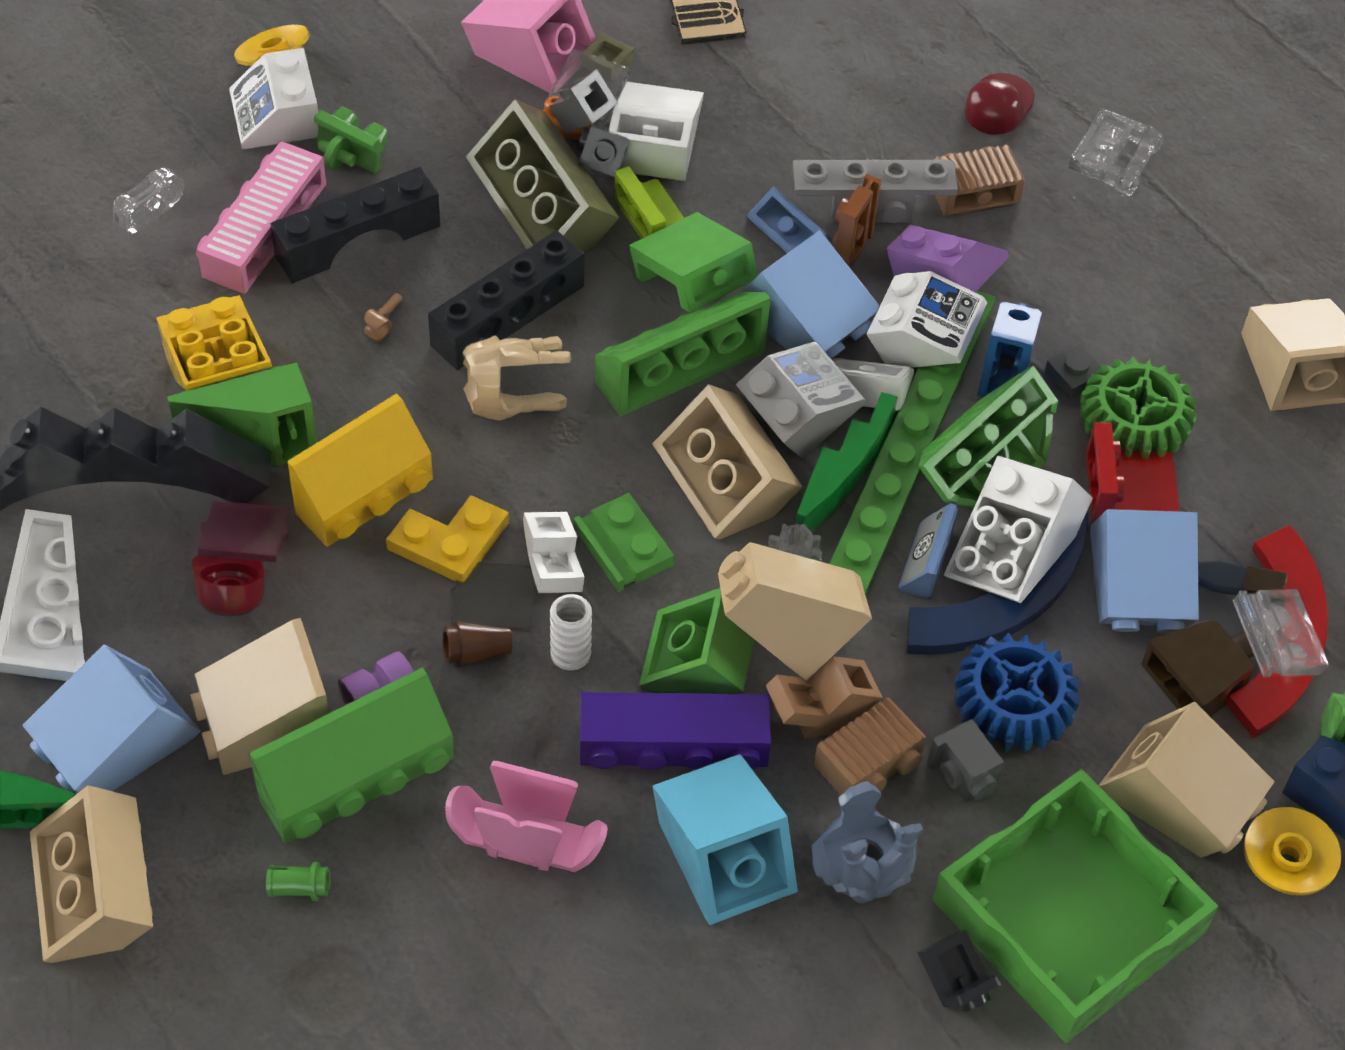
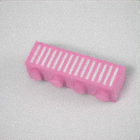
[196,141,326,294]

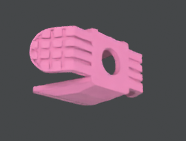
[445,761,608,872]

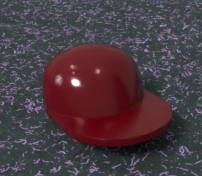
[964,73,1035,135]
[191,550,265,616]

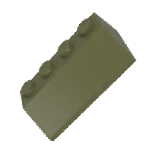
[466,99,619,251]

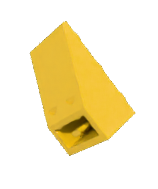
[156,295,272,391]

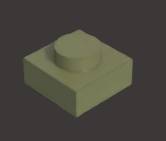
[580,33,634,82]

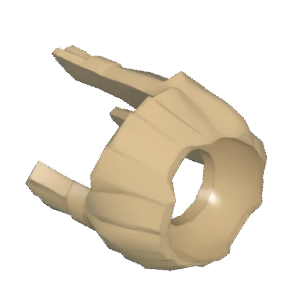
[463,336,571,421]

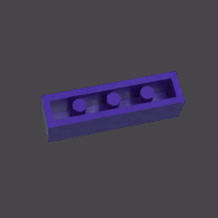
[580,692,771,770]

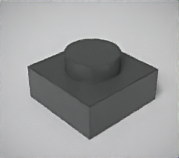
[1045,344,1101,399]

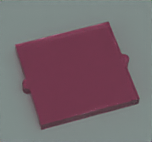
[198,501,290,562]

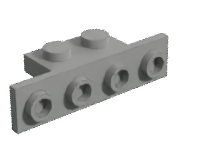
[792,160,958,223]

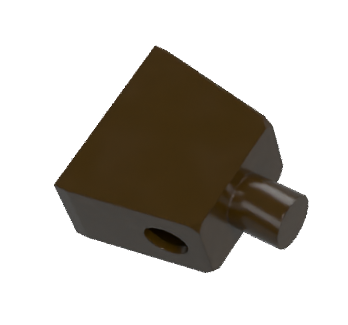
[1141,619,1260,717]

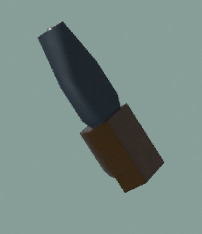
[1198,560,1288,604]

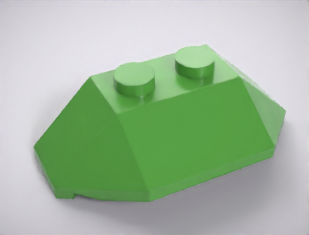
[919,366,1058,510]

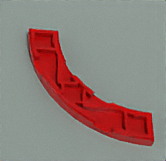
[1226,525,1328,738]

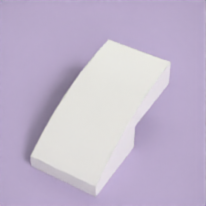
[523,512,585,593]

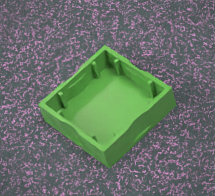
[932,769,1219,1044]

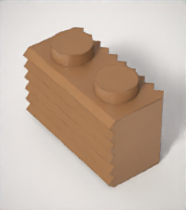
[934,144,1025,216]
[814,698,926,796]

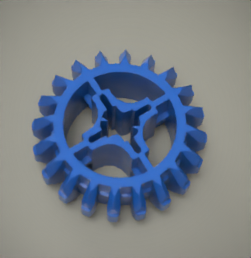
[954,632,1080,754]

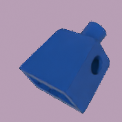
[977,302,1042,397]

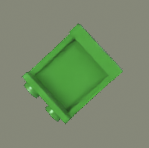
[629,212,758,313]

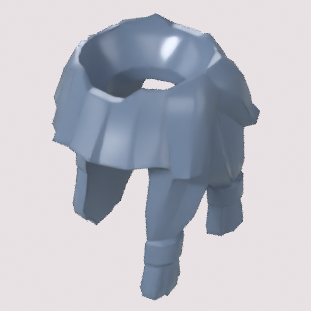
[811,781,923,904]

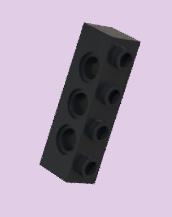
[428,230,584,370]

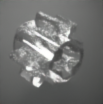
[768,523,823,562]

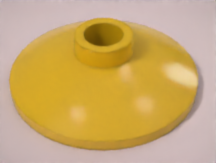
[234,24,309,66]
[1244,807,1342,895]

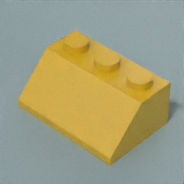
[287,393,433,547]

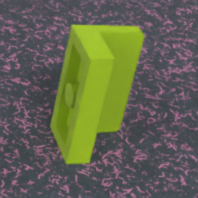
[614,166,684,239]

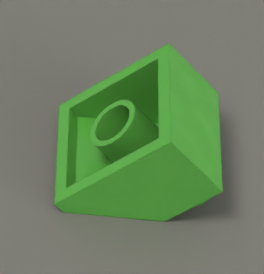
[639,588,755,694]

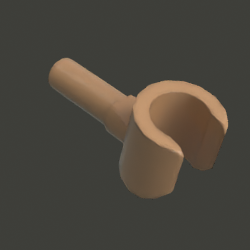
[364,293,402,342]

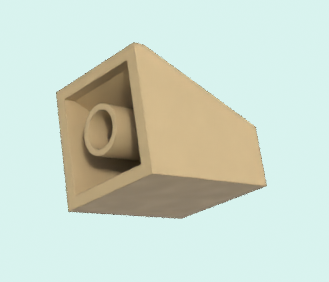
[1241,298,1345,411]
[718,542,872,681]
[190,618,329,775]
[1098,702,1275,858]

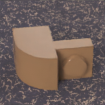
[766,656,883,738]

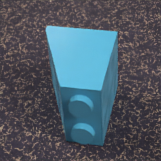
[653,754,798,925]

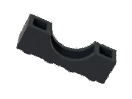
[270,167,441,284]

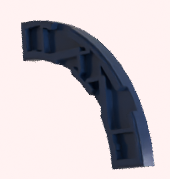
[907,513,1089,654]

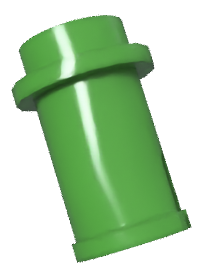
[266,862,331,901]

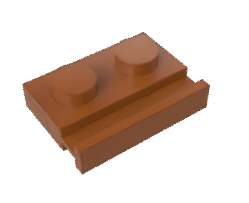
[831,174,881,269]

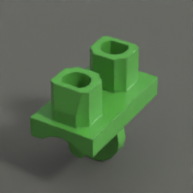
[314,106,388,174]

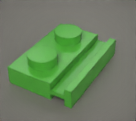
[573,493,674,592]

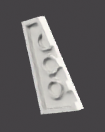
[0,509,85,681]

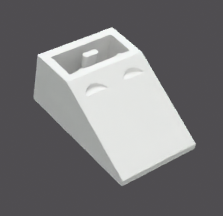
[609,82,704,181]
[944,456,1093,603]

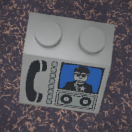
[736,341,867,459]

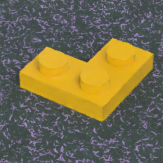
[386,495,509,585]

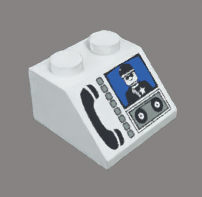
[229,48,318,149]
[867,271,987,368]

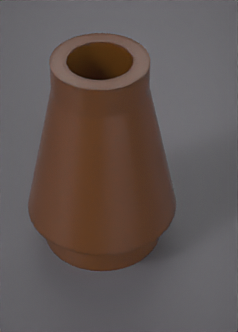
[442,621,512,667]

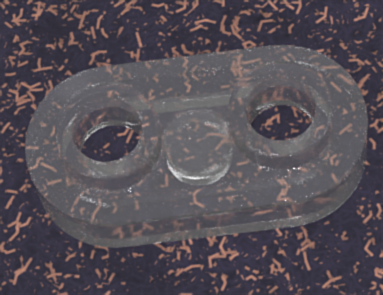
[112,167,185,233]

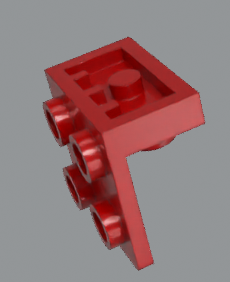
[1085,422,1180,524]

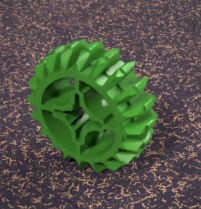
[1079,357,1196,459]

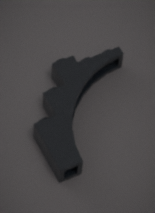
[0,407,271,511]

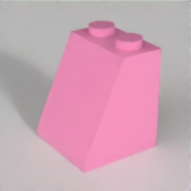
[461,0,596,94]

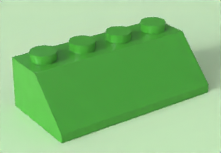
[595,292,770,417]
[249,667,454,844]

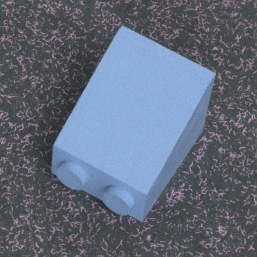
[743,230,880,359]
[1090,509,1199,633]
[22,644,201,795]

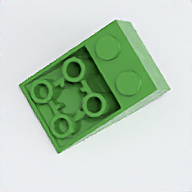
[167,362,317,467]

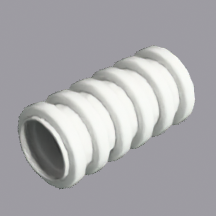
[550,594,592,671]

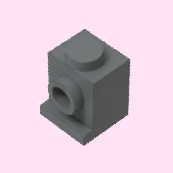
[549,69,618,133]
[927,719,1004,802]

